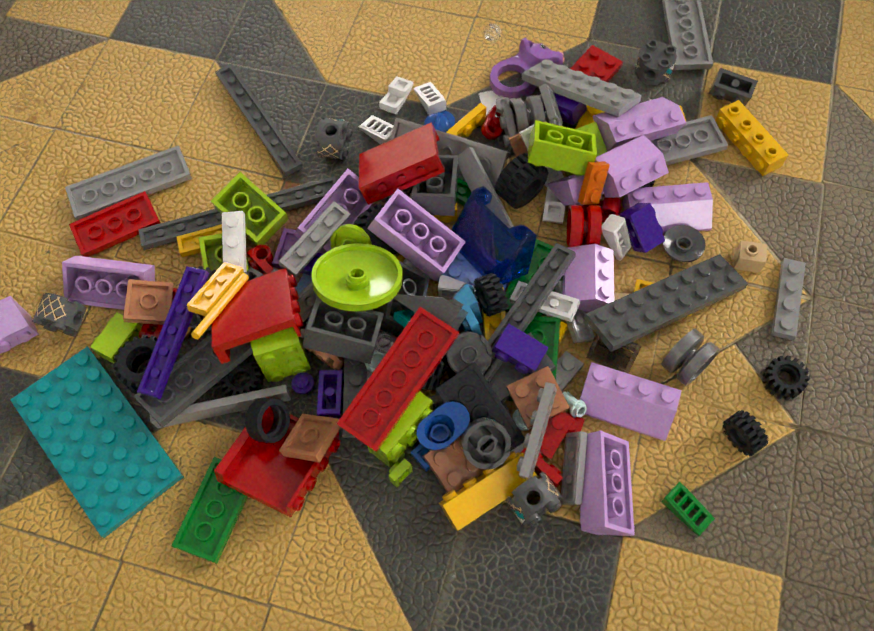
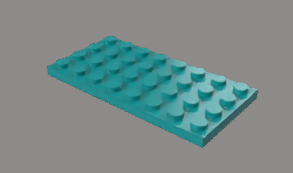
[10,346,184,538]

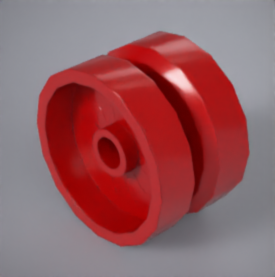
[566,205,602,247]

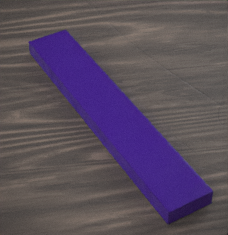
[137,266,209,399]

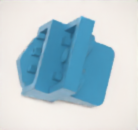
[449,284,483,335]

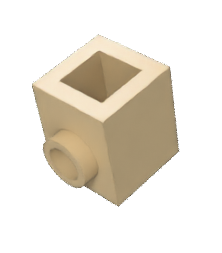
[731,240,767,273]

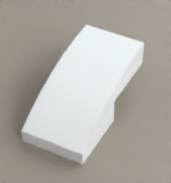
[379,76,413,114]
[542,187,565,224]

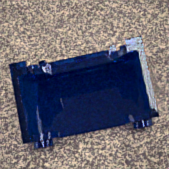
[451,186,537,285]

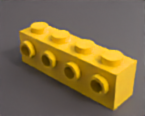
[715,100,788,176]
[439,451,538,531]

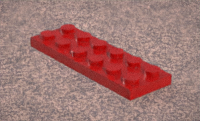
[336,307,459,452]

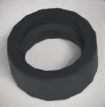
[245,398,290,443]

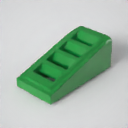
[661,482,715,537]

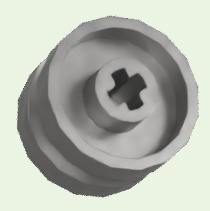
[509,95,545,134]
[661,328,720,386]

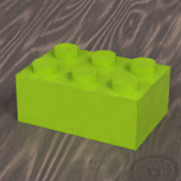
[528,120,597,176]
[211,172,289,246]
[250,327,311,382]
[368,392,433,468]

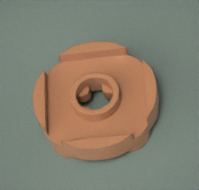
[304,347,344,370]

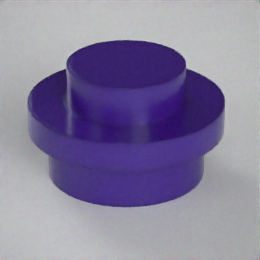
[291,372,314,394]

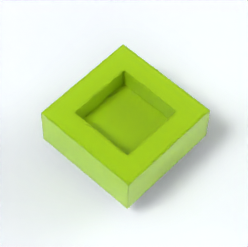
[388,458,413,488]

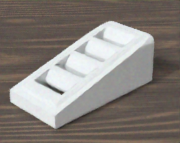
[414,82,446,116]
[359,115,393,145]
[602,214,631,261]
[438,275,479,303]

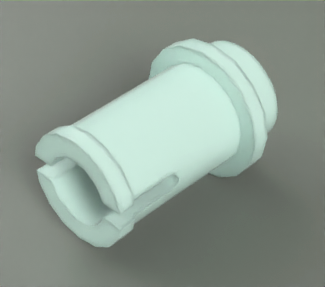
[563,391,587,417]

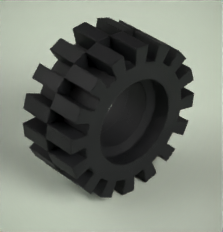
[474,273,508,317]
[762,356,810,400]
[220,358,264,396]
[722,410,769,456]

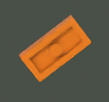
[578,161,610,205]

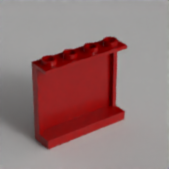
[359,122,445,205]
[212,268,303,364]
[214,397,341,518]

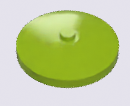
[312,243,402,311]

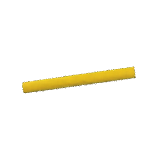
[191,273,249,340]

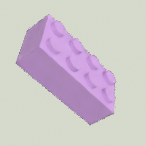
[294,169,373,254]
[367,189,466,281]

